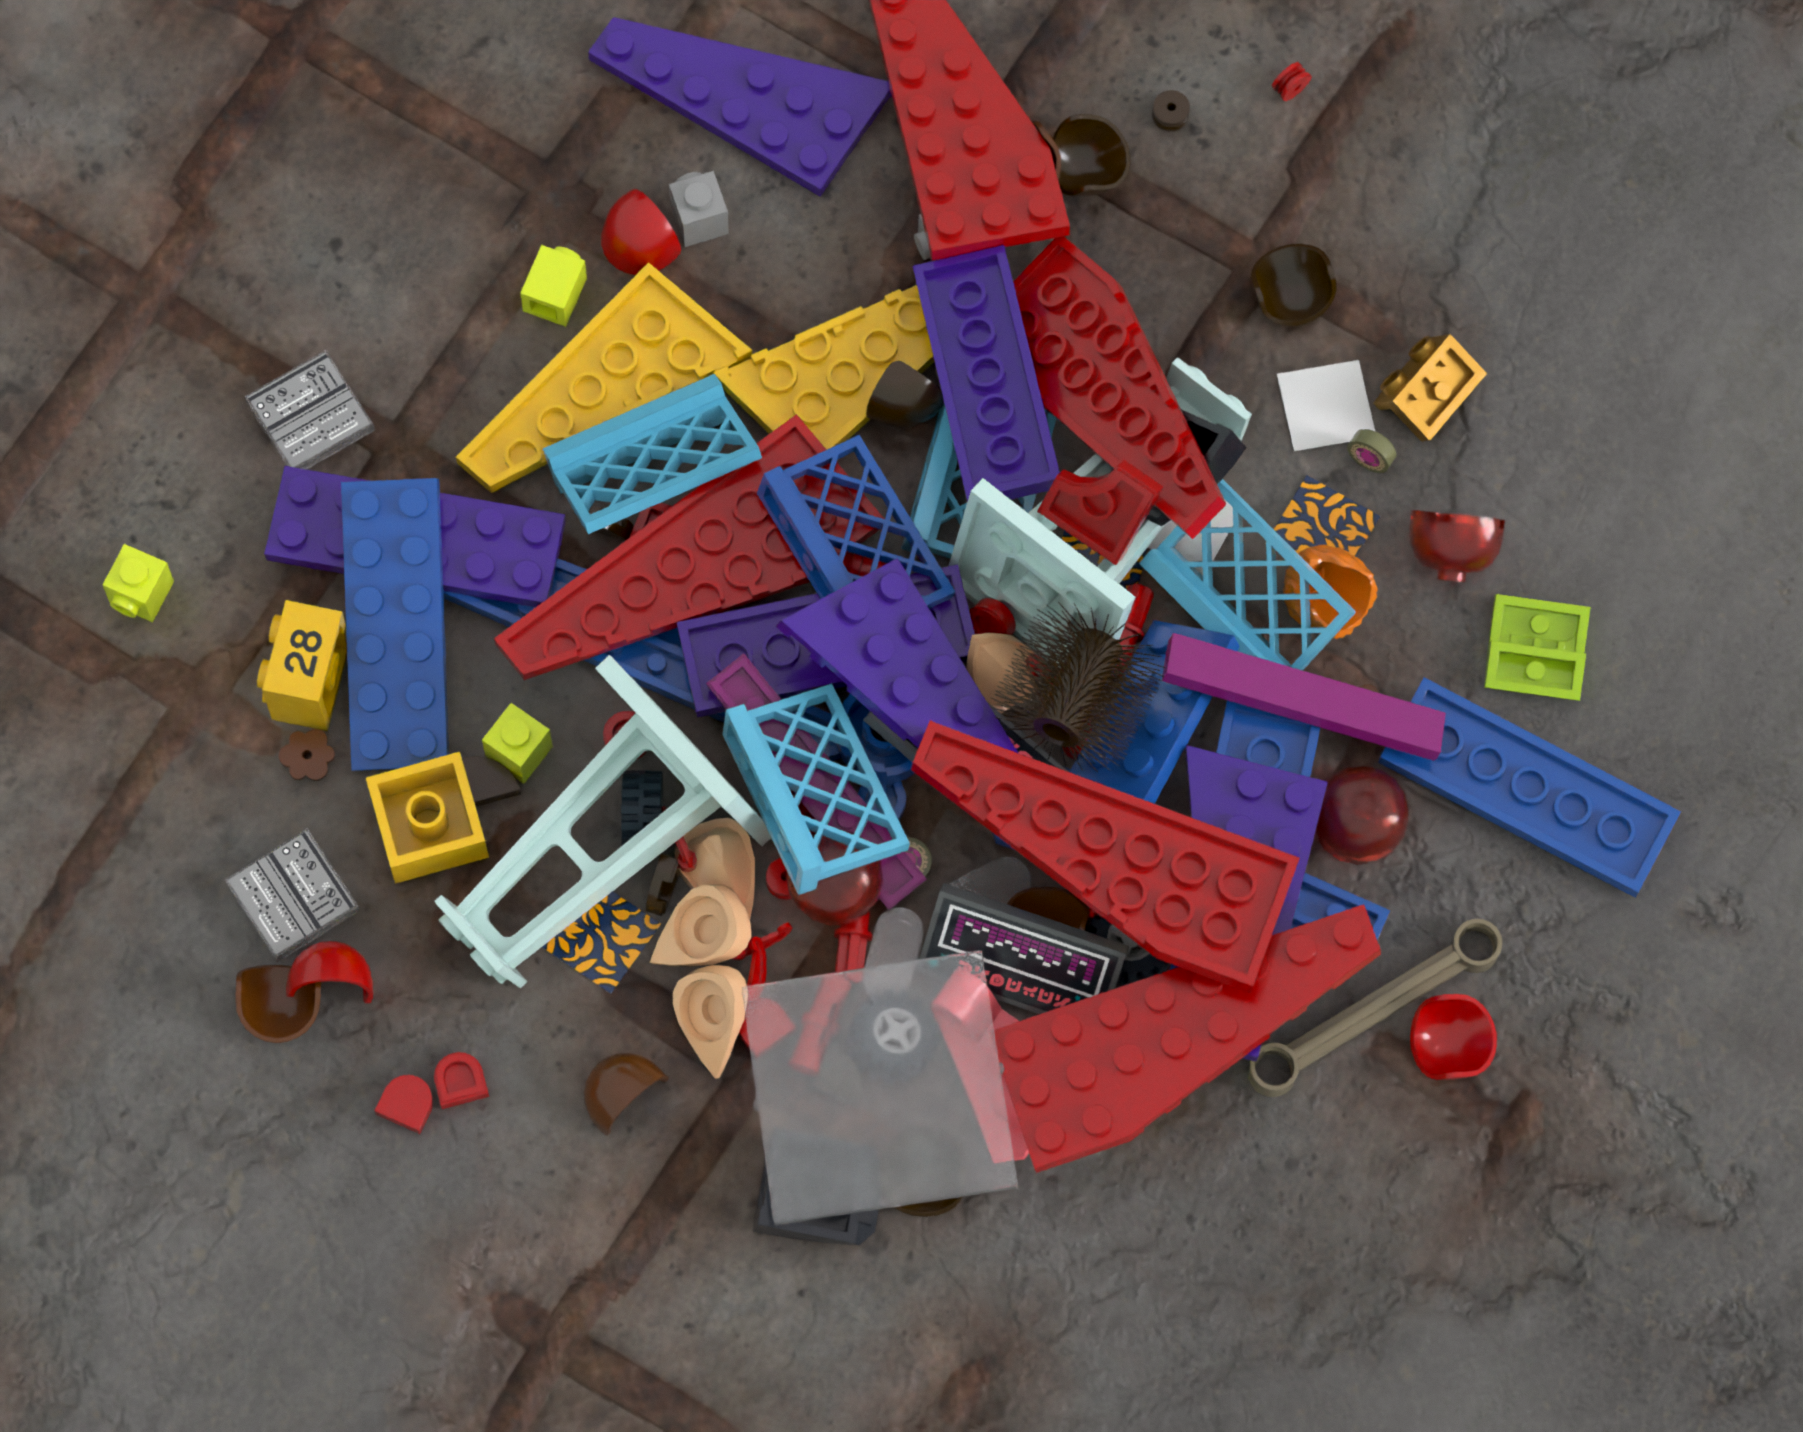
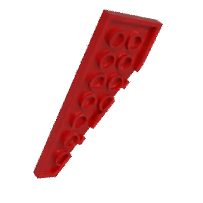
[869,0,1070,261]
[1013,236,1227,540]
[494,414,884,680]
[911,721,1300,993]
[989,904,1381,1173]

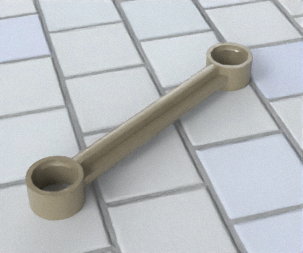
[1248,919,1502,1097]

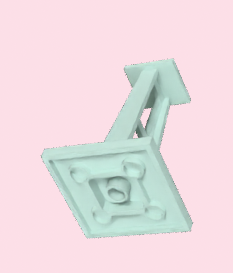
[948,357,1252,668]
[434,655,771,988]

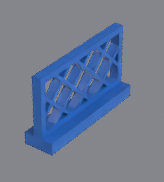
[757,435,955,609]

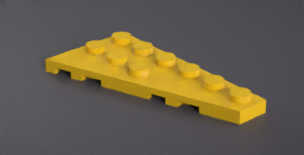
[456,263,752,493]
[712,285,935,450]

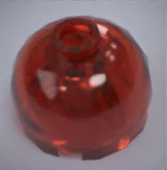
[1409,510,1506,583]
[1315,765,1409,865]
[786,828,884,926]

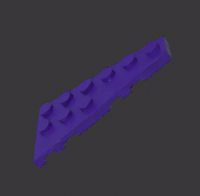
[588,17,892,197]
[775,558,1018,753]
[1185,745,1328,1062]

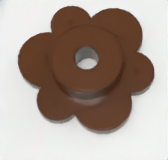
[278,729,335,781]

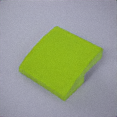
[1484,594,1591,701]

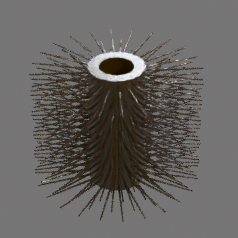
[991,602,1166,772]

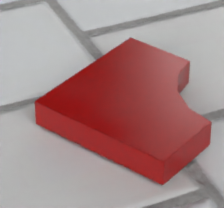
[1037,460,1164,565]

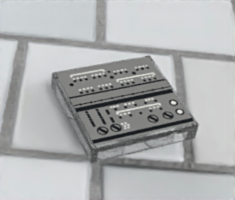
[244,350,375,470]
[224,828,360,962]

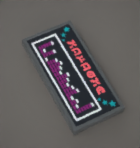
[915,883,1129,1014]

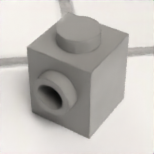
[669,171,729,247]

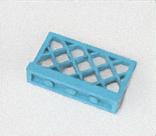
[543,374,762,534]
[901,404,1056,559]
[1139,479,1356,671]
[722,684,910,895]

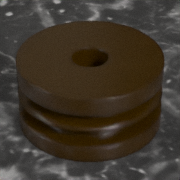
[1152,90,1190,131]

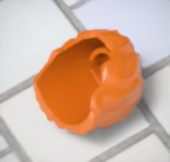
[1283,545,1378,639]

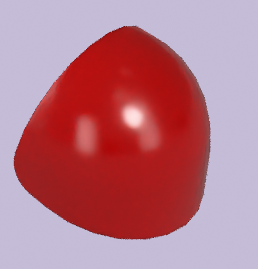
[601,188,681,275]
[286,941,373,1004]
[1410,994,1497,1080]

